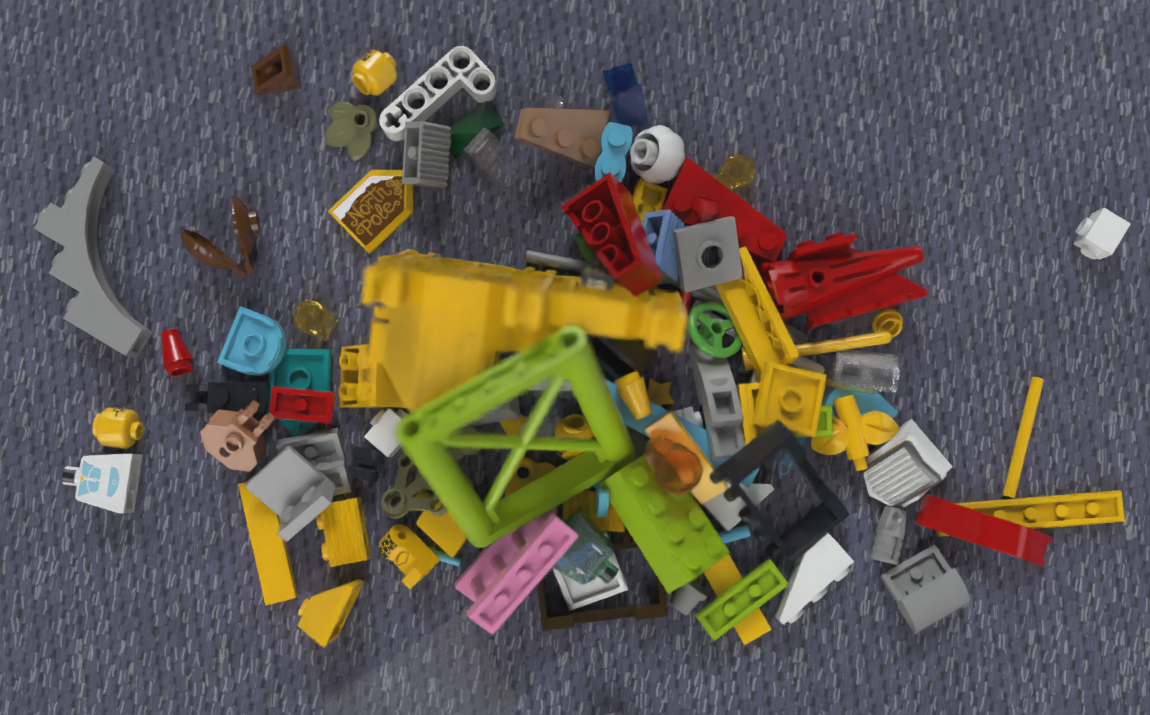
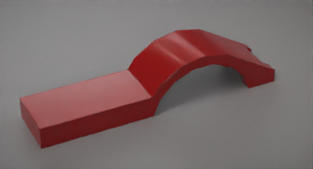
[915,494,1052,567]

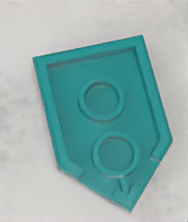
[268,349,331,436]

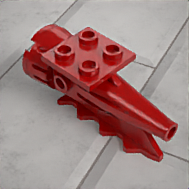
[757,232,928,330]

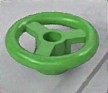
[687,301,743,358]

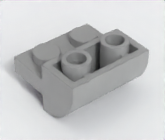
[880,544,970,634]

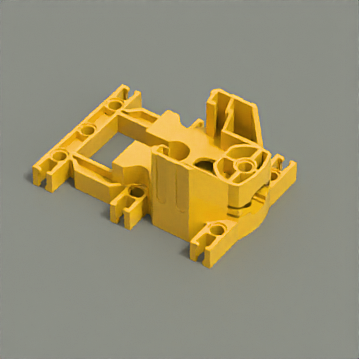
[361,249,687,419]

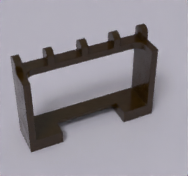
[537,530,668,631]

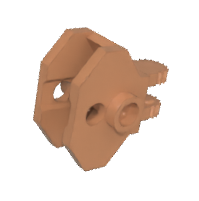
[200,400,275,472]

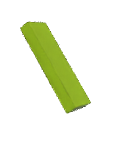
[694,558,790,641]

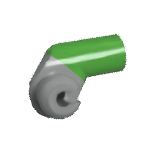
[575,233,606,267]

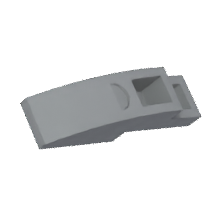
[689,346,745,461]

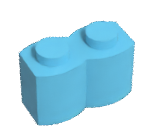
[594,122,632,184]

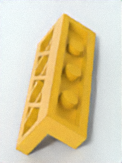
[715,246,799,379]

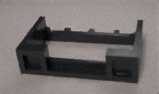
[709,419,850,561]

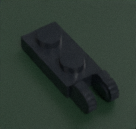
[185,382,270,413]

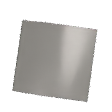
[276,427,352,496]

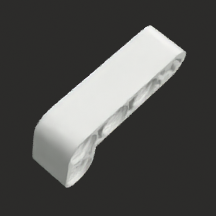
[379,46,497,141]

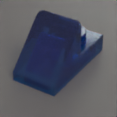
[602,63,648,127]

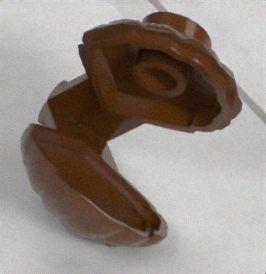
[181,197,261,278]

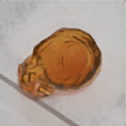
[644,435,703,495]

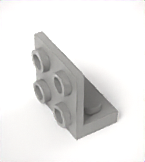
[245,446,335,542]

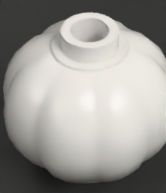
[630,125,685,184]

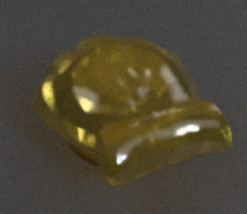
[712,154,756,192]
[293,299,339,341]

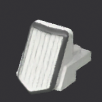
[862,419,953,509]

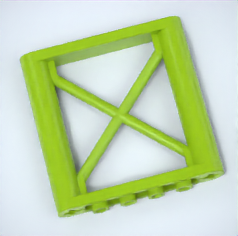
[395,326,636,548]

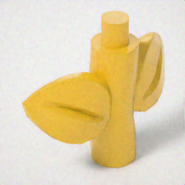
[811,394,899,471]

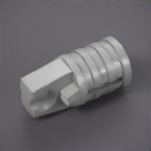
[870,506,907,565]

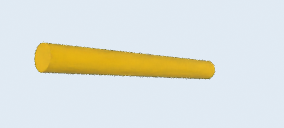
[1002,377,1044,499]

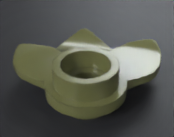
[325,102,378,161]

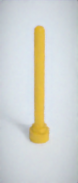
[741,331,892,371]

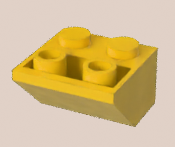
[338,344,405,408]

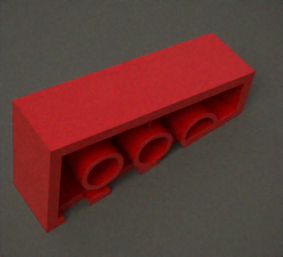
[663,157,788,264]
[561,173,663,297]

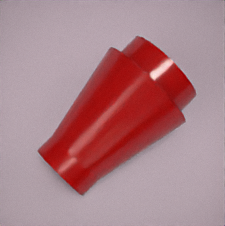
[160,329,194,377]

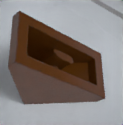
[251,45,302,95]

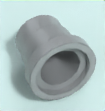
[669,580,708,615]

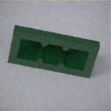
[449,101,505,159]

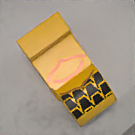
[379,524,440,590]

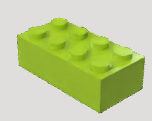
[599,447,730,593]

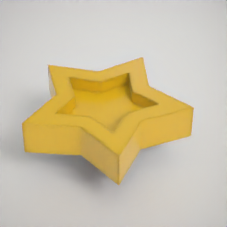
[647,378,675,407]

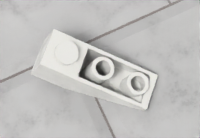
[775,533,854,625]

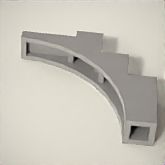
[34,157,153,358]

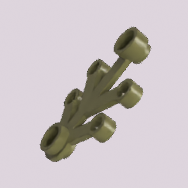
[381,427,481,519]

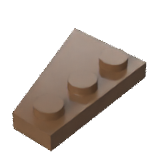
[514,108,610,169]

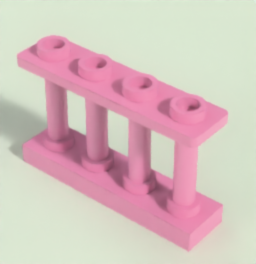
[454,507,579,635]

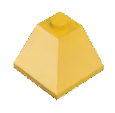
[298,579,365,647]

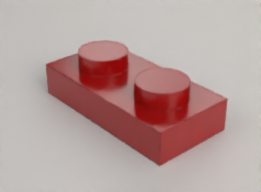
[269,386,336,424]

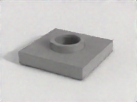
[672,216,743,293]

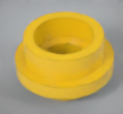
[871,309,903,338]

